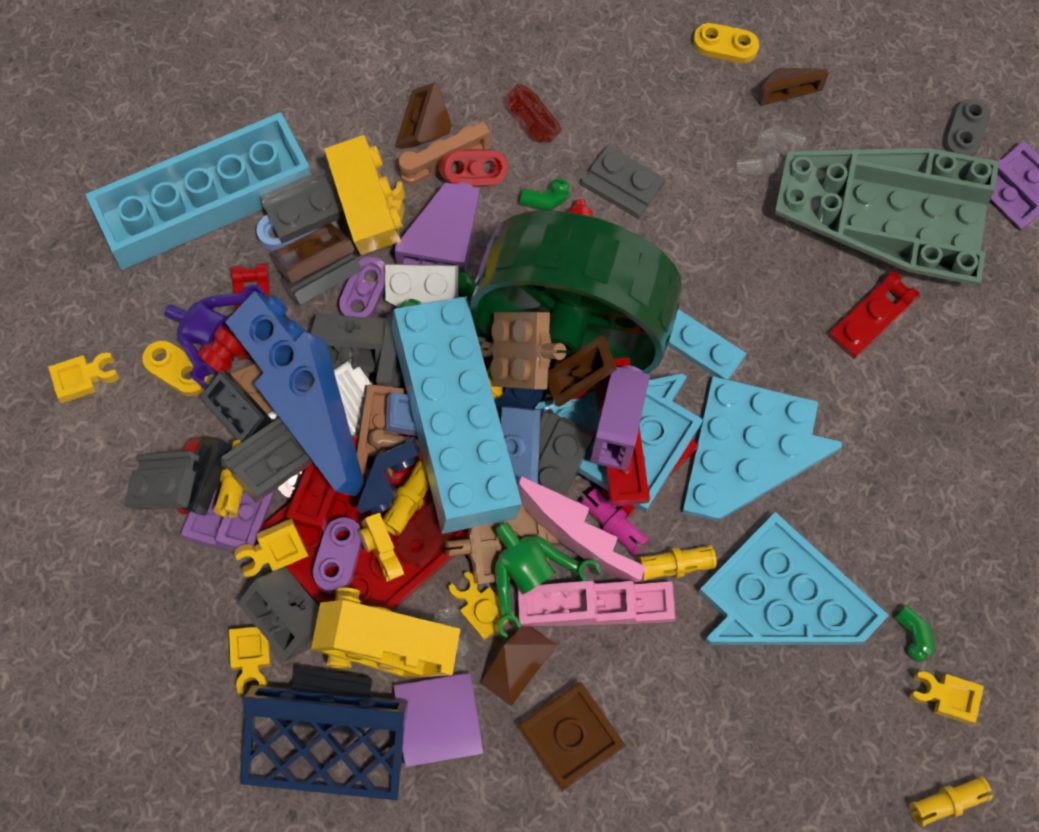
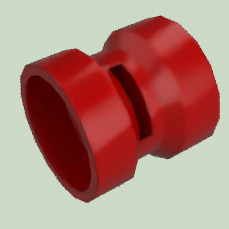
[197,325,247,372]

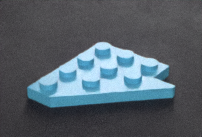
[535,374,703,513]
[682,377,842,522]
[698,512,889,645]

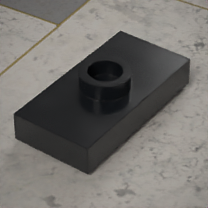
[200,370,271,443]
[178,437,232,516]

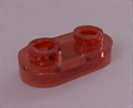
[507,84,561,143]
[397,501,459,566]

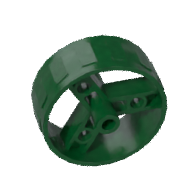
[470,210,682,374]

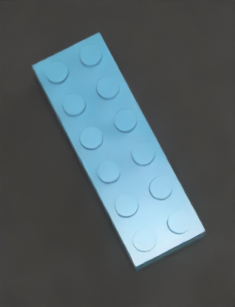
[85,112,311,270]
[391,296,522,534]

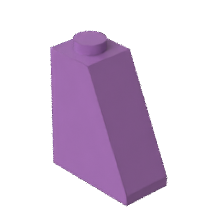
[395,182,480,273]
[590,365,650,471]

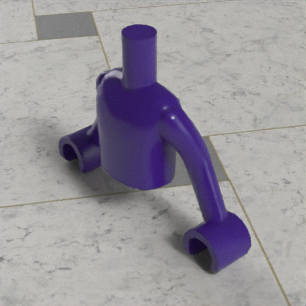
[164,284,268,390]

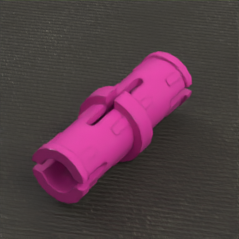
[581,488,650,557]

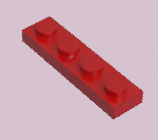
[594,358,650,507]

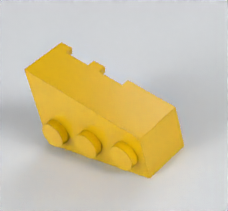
[324,135,403,255]
[311,596,460,678]

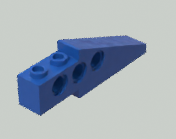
[225,291,365,496]

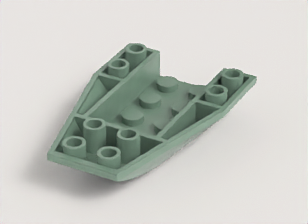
[775,148,999,286]

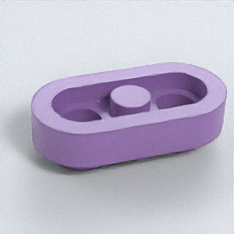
[339,257,386,318]
[313,517,362,594]

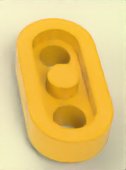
[693,23,759,63]
[142,341,210,396]

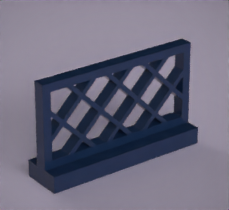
[240,685,408,800]

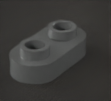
[945,99,990,156]

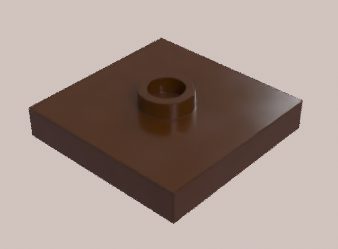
[269,223,355,283]
[517,681,626,793]

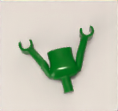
[494,521,601,638]

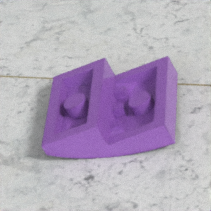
[990,141,1039,230]
[181,482,276,552]
[394,672,484,767]

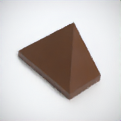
[758,68,829,106]
[395,82,452,149]
[548,336,617,407]
[480,626,556,706]

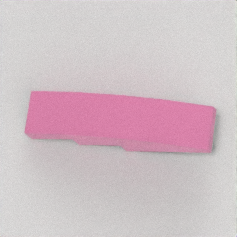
[515,477,646,582]
[518,581,676,626]

